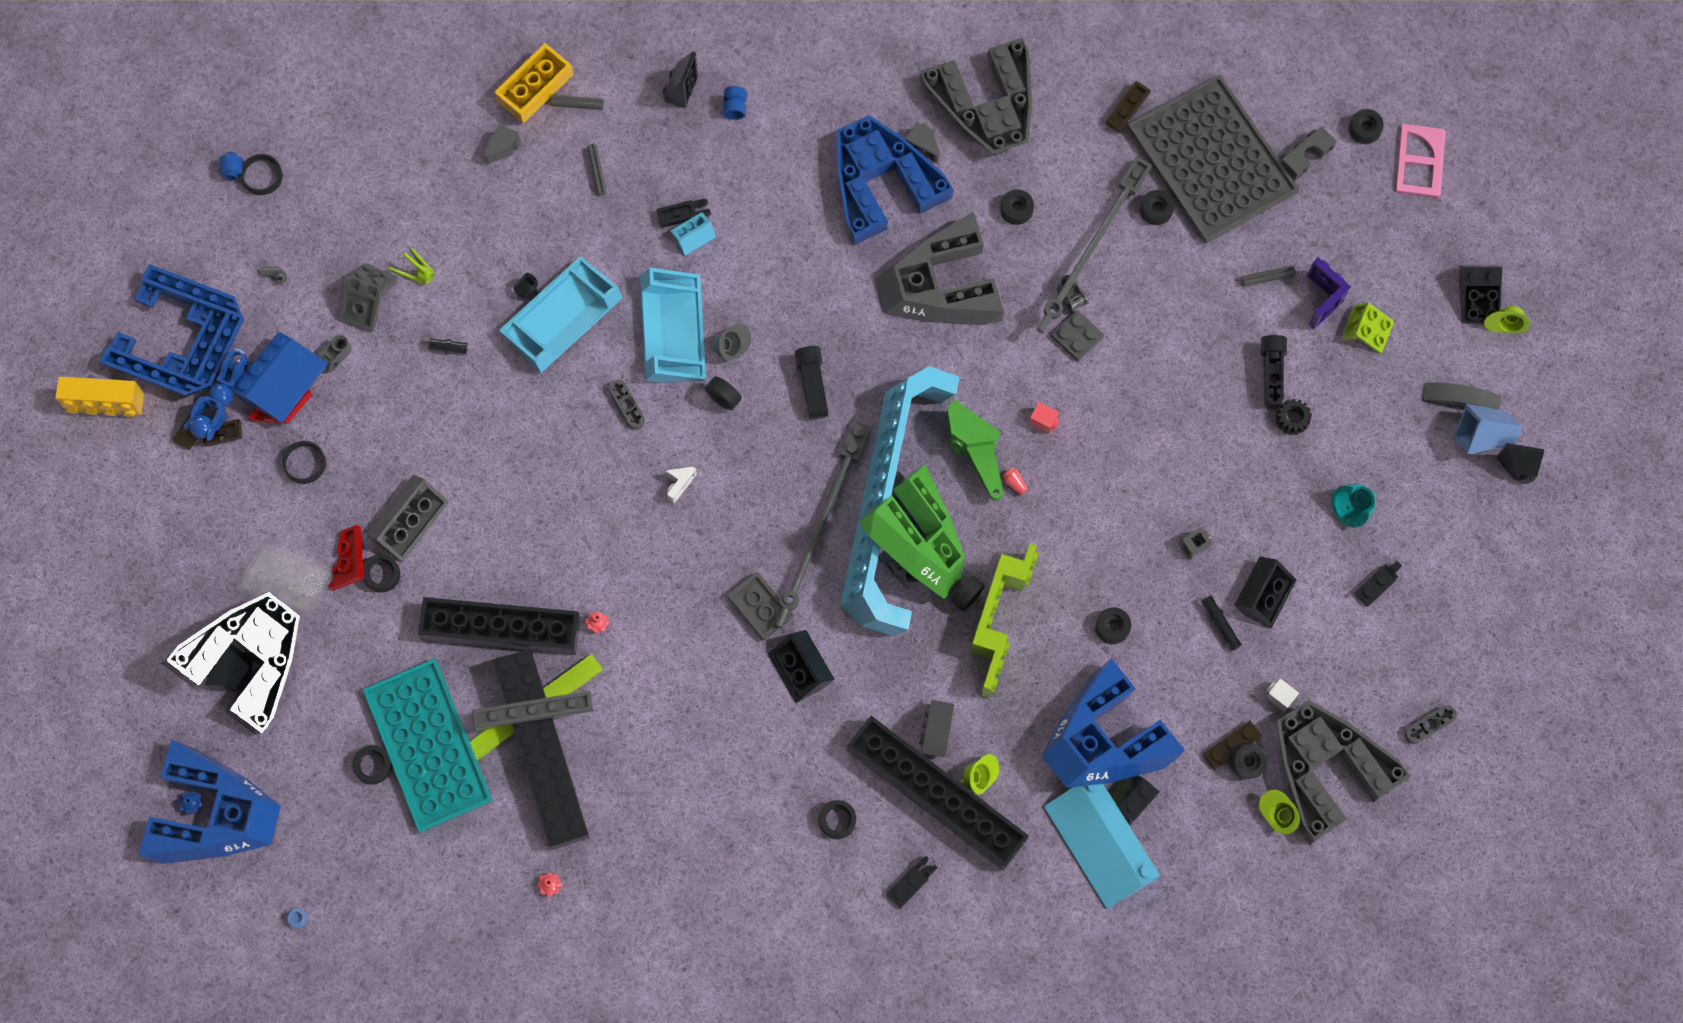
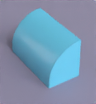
[671,212,716,256]

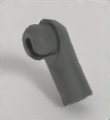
[261,267,287,284]

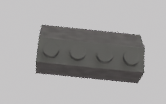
[366,475,449,562]

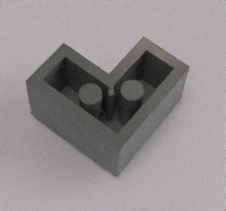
[919,699,954,757]

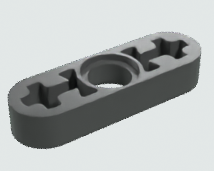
[610,380,645,430]
[1405,705,1457,744]

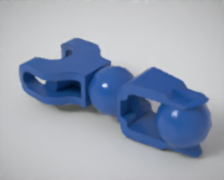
[184,348,252,441]

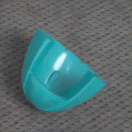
[1331,484,1376,528]

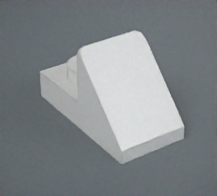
[666,467,697,504]

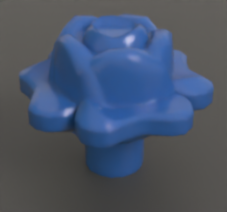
[178,791,203,815]

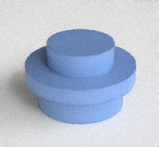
[287,908,308,929]

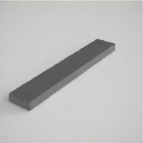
[472,691,593,730]

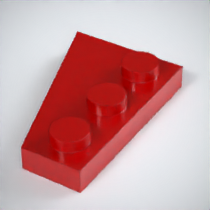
[329,525,364,591]

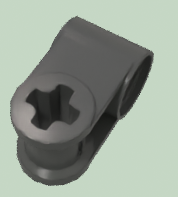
[1057,275,1089,313]
[317,335,352,372]
[886,560,920,589]

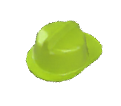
[1484,306,1530,334]
[960,754,1000,795]
[1259,790,1300,834]

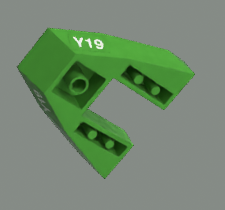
[858,464,965,599]

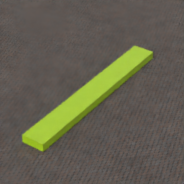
[470,654,603,760]

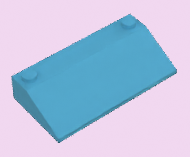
[499,256,622,373]
[640,267,706,383]
[1044,784,1160,909]

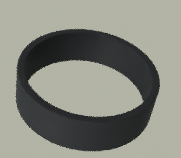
[240,154,283,195]
[282,441,326,484]

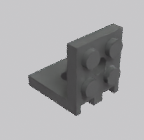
[338,264,398,331]

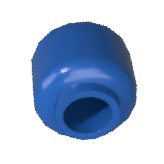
[218,152,244,181]

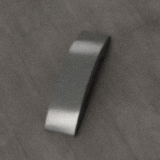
[1423,382,1501,410]

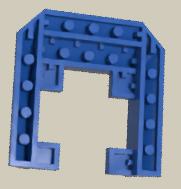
[99,264,244,396]

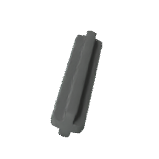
[550,95,604,110]
[587,144,607,196]
[1241,265,1296,287]

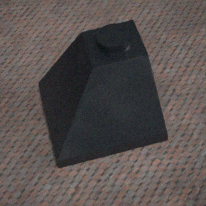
[1497,443,1544,484]

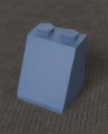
[1453,404,1522,454]

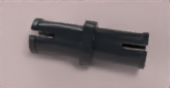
[428,338,468,354]

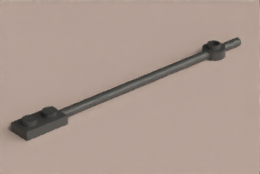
[1037,156,1152,333]
[775,421,871,628]

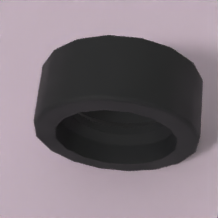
[705,376,742,410]
[363,554,401,593]
[352,745,392,785]
[819,800,857,840]

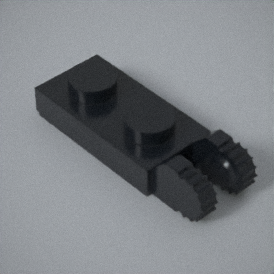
[657,199,711,228]
[886,856,938,909]

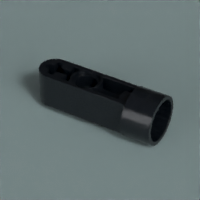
[1261,335,1287,409]
[794,346,828,419]

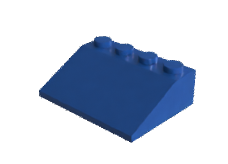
[232,331,328,423]

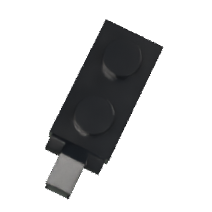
[1354,561,1402,607]

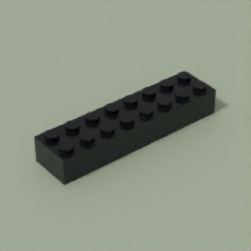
[418,597,581,655]

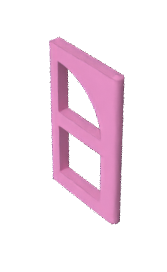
[1396,124,1446,198]

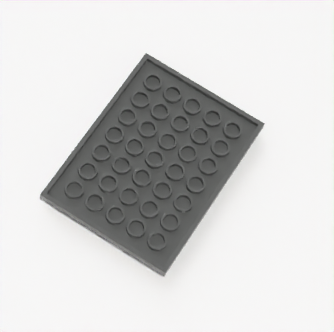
[1127,74,1300,243]

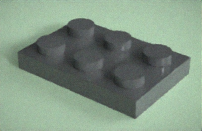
[727,571,794,641]

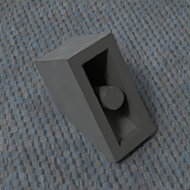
[906,122,940,163]
[483,124,521,164]

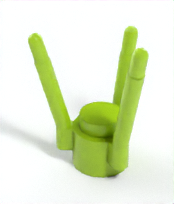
[388,248,435,285]

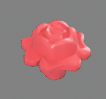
[585,611,609,633]
[537,872,562,897]

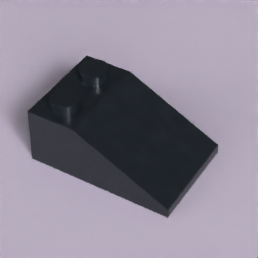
[663,51,698,108]

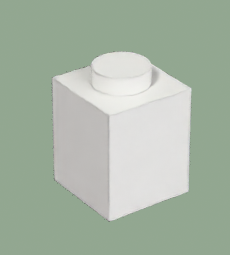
[1266,679,1299,712]

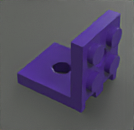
[1307,257,1351,329]

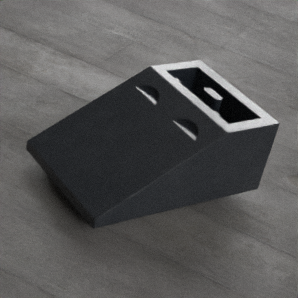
[1459,265,1502,323]

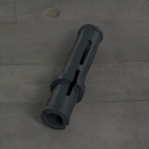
[1201,595,1242,651]

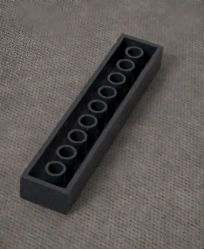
[493,648,590,850]
[846,716,1029,871]

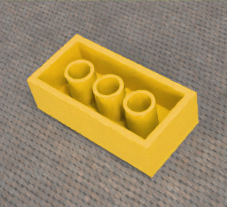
[494,43,573,124]
[56,377,144,417]

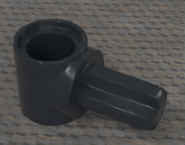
[513,273,540,300]

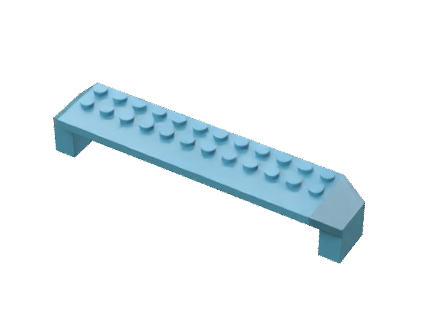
[840,366,960,636]

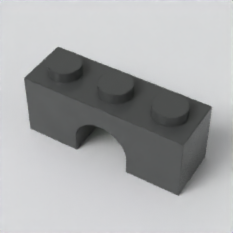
[1281,126,1337,182]

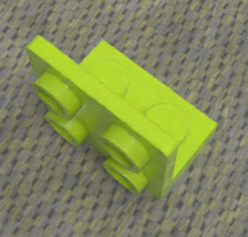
[1341,302,1394,353]

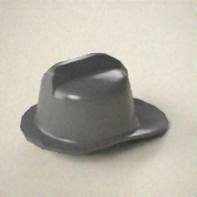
[711,324,751,361]

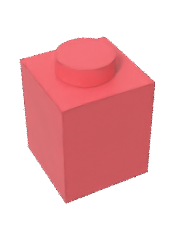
[1029,402,1060,434]

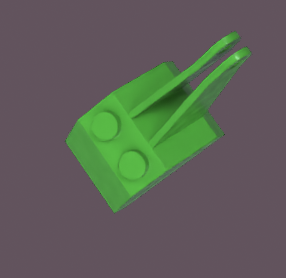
[946,399,1003,501]

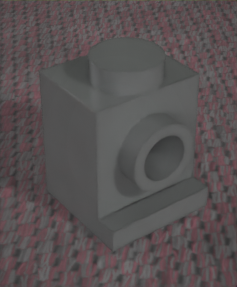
[1180,528,1212,560]

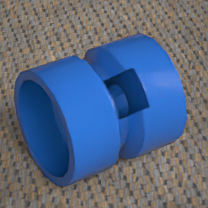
[722,86,747,120]

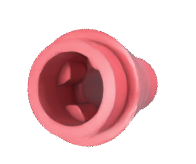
[1002,468,1029,496]

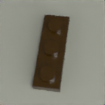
[1105,81,1151,133]
[1203,720,1262,770]

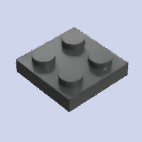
[1051,310,1104,361]

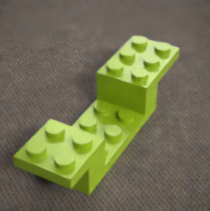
[970,543,1039,698]

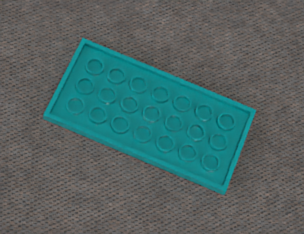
[363,658,494,833]

